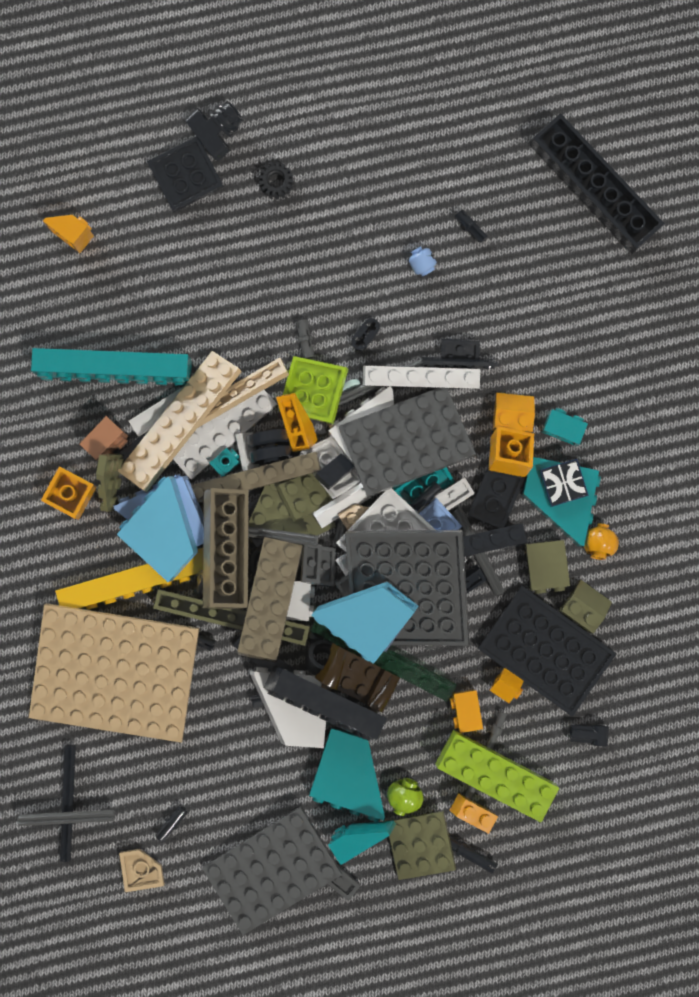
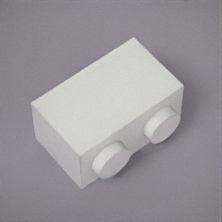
[287,581,315,621]

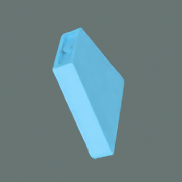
[117,476,198,582]
[311,582,418,664]

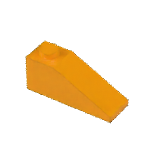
[276,393,318,452]

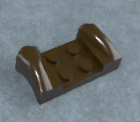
[315,643,400,714]

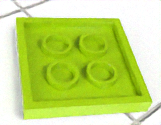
[278,356,348,424]

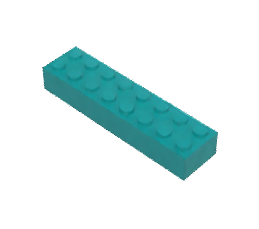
[31,348,192,386]

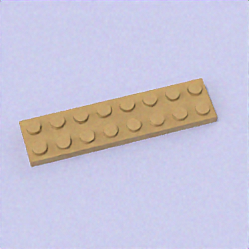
[118,351,242,493]

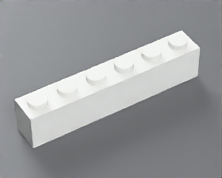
[363,366,480,388]

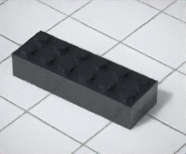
[263,666,387,741]

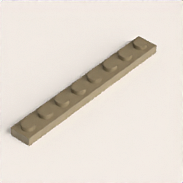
[191,452,321,504]

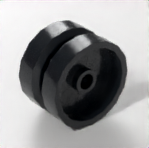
[246,429,292,464]

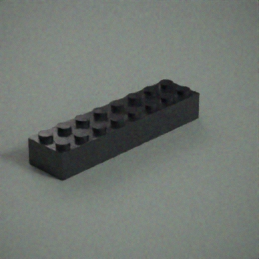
[530,113,665,254]

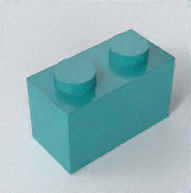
[541,408,588,447]

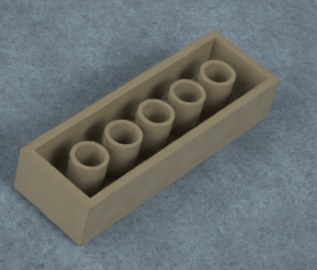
[203,488,249,609]
[238,537,303,663]

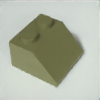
[558,580,612,634]

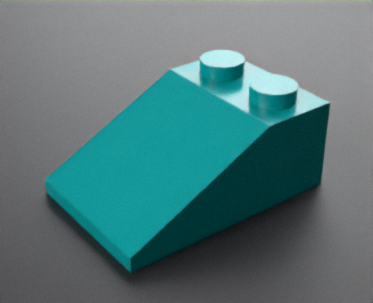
[328,821,396,865]

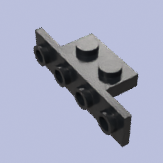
[422,339,499,369]

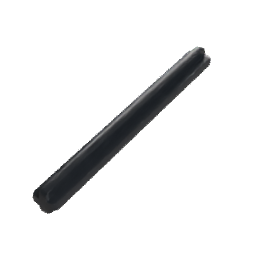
[60,744,76,862]

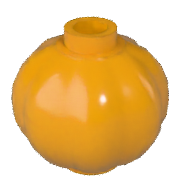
[583,523,619,560]

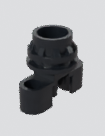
[185,101,244,162]

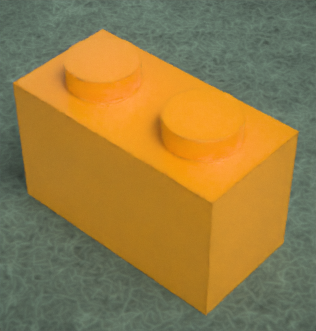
[450,689,483,733]
[449,793,498,834]

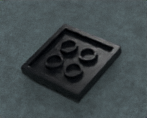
[147,136,224,212]

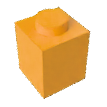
[490,668,524,703]

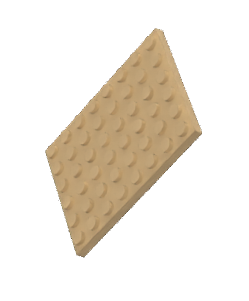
[29,603,200,743]

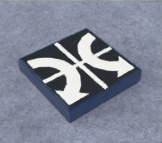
[539,459,589,507]

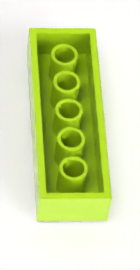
[435,729,559,823]

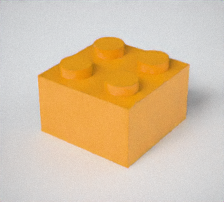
[488,426,534,477]
[41,466,97,520]

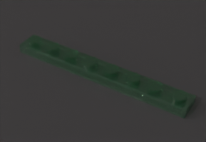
[310,621,457,702]

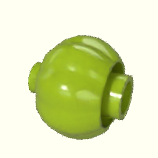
[387,778,423,816]

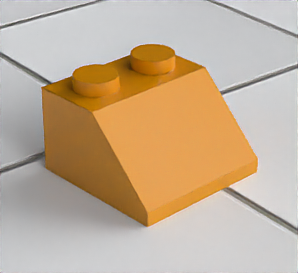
[43,215,94,253]
[492,392,535,433]

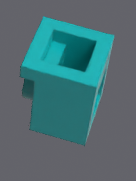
[209,448,240,477]

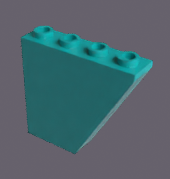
[521,457,601,547]
[309,727,385,822]

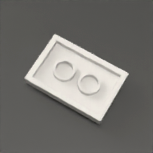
[299,437,361,499]

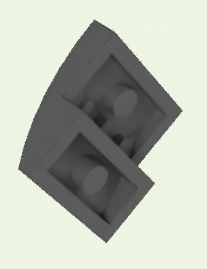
[301,545,336,587]

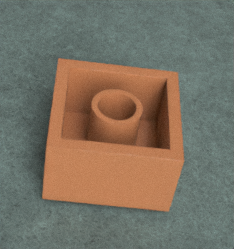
[79,416,129,461]

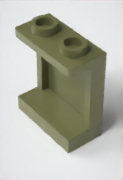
[524,540,570,594]

